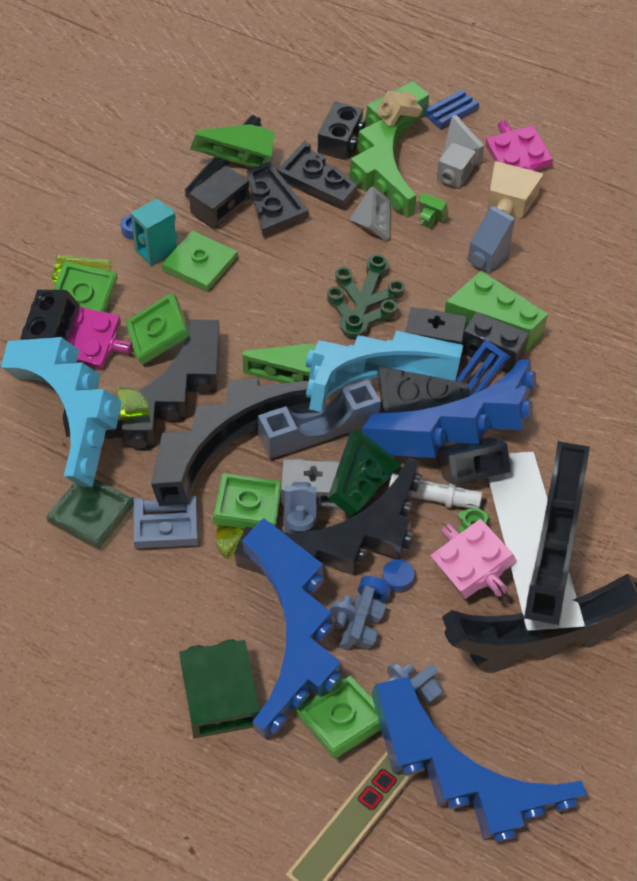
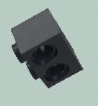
[317,101,366,160]
[20,289,80,341]
[438,435,511,485]

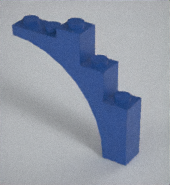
[362,360,536,458]
[242,518,342,739]
[371,677,587,843]

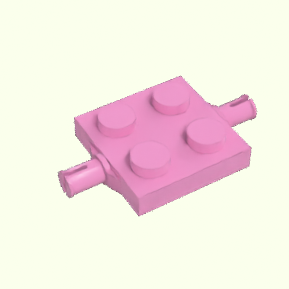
[430,519,517,599]

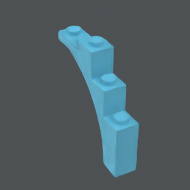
[306,330,463,412]
[1,337,122,487]

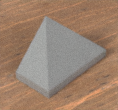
[443,115,484,166]
[349,187,390,241]

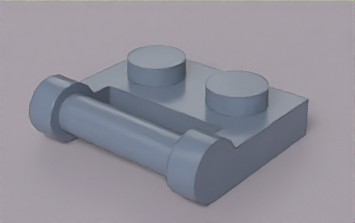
[134,495,198,548]

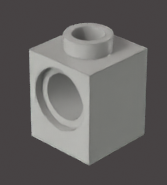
[436,142,476,189]

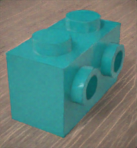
[131,198,178,266]

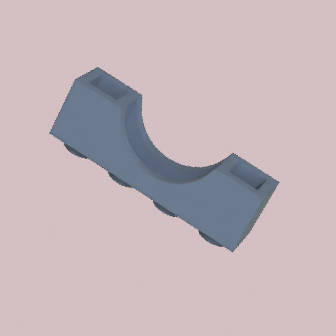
[258,379,381,459]

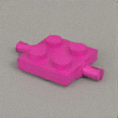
[486,120,553,172]
[68,307,132,370]

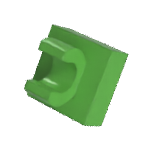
[418,192,448,228]

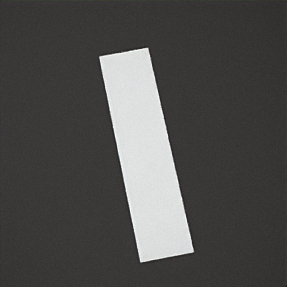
[488,452,585,631]

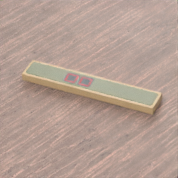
[285,751,415,881]

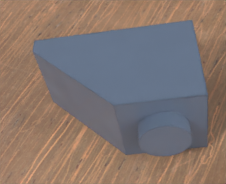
[468,205,515,274]

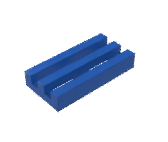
[425,89,479,129]
[456,339,510,396]

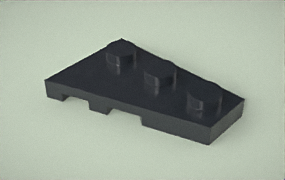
[277,140,357,208]
[247,161,309,236]
[377,365,470,413]

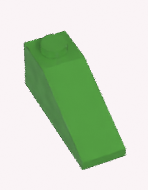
[190,124,275,168]
[242,344,316,383]

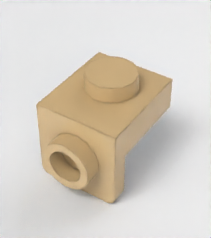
[376,91,423,126]

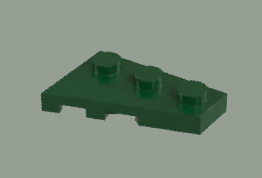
[327,428,401,516]

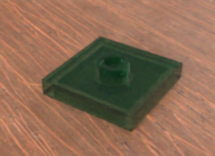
[46,478,134,550]

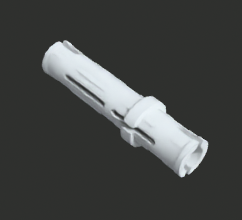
[389,474,483,509]

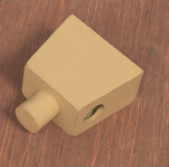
[487,161,543,218]

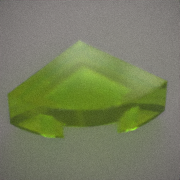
[117,387,150,417]
[216,525,244,560]

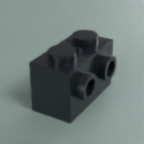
[189,165,250,228]
[462,312,528,373]

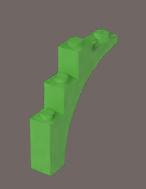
[349,81,429,218]

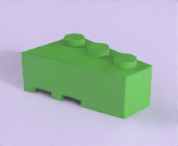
[445,271,548,352]

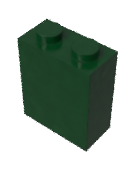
[179,639,260,739]

